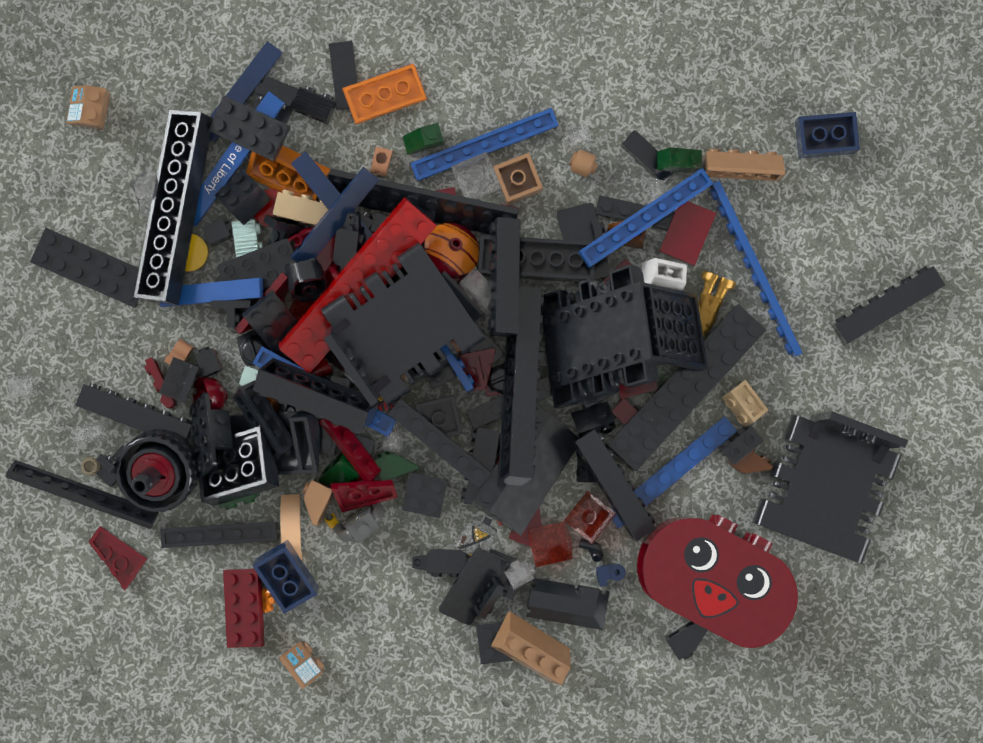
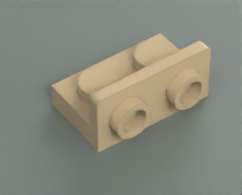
[722,380,768,427]

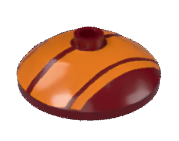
[424,223,480,277]

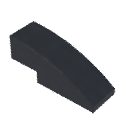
[621,130,674,185]

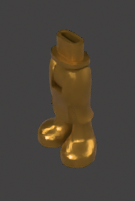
[698,271,737,339]

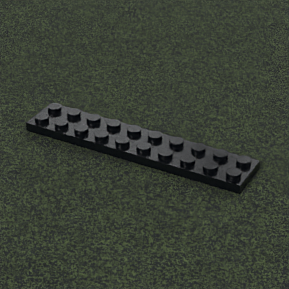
[328,169,519,234]

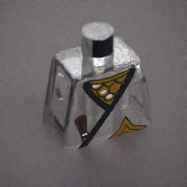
[452,513,498,555]

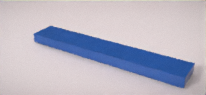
[160,278,263,307]

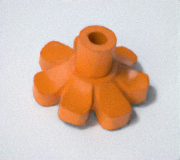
[262,588,276,613]

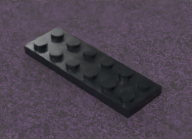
[30,227,139,308]

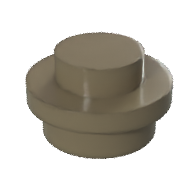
[81,457,101,476]

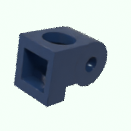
[595,564,626,587]

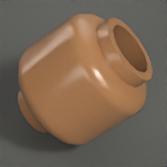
[569,149,598,178]

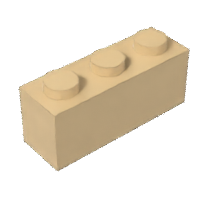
[273,190,328,226]

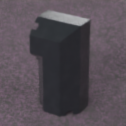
[526,577,610,630]

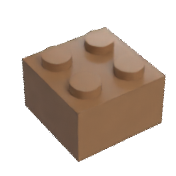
[493,153,543,205]

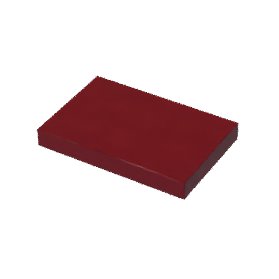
[659,201,716,266]

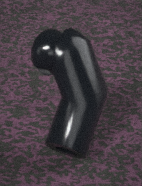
[579,538,603,562]

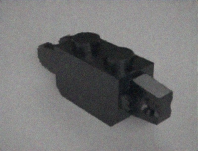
[333,212,366,273]
[412,549,469,577]

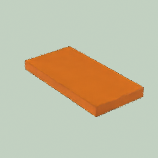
[342,63,427,125]

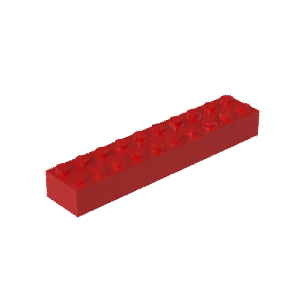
[279,197,437,373]

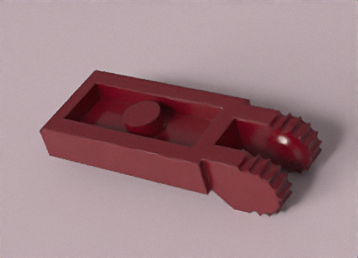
[144,357,176,408]

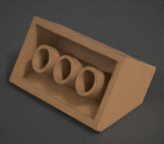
[704,149,785,181]
[491,611,571,685]

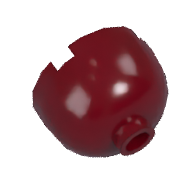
[193,377,228,410]

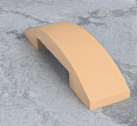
[280,494,302,560]

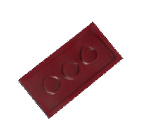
[223,568,265,648]

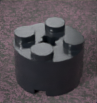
[285,258,328,303]

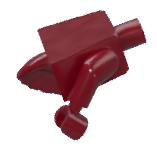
[288,227,340,292]

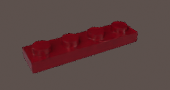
[319,418,381,482]

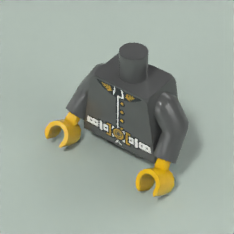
[324,502,385,543]

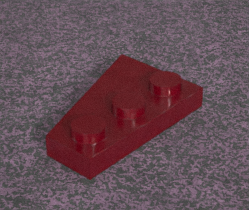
[331,480,398,513]
[89,526,148,591]

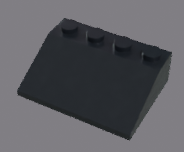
[198,426,279,506]

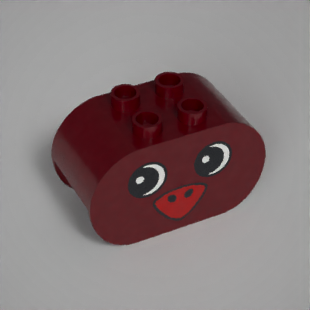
[637,514,798,648]

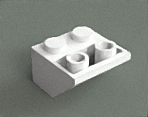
[642,258,687,291]

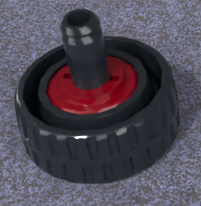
[115,429,199,512]

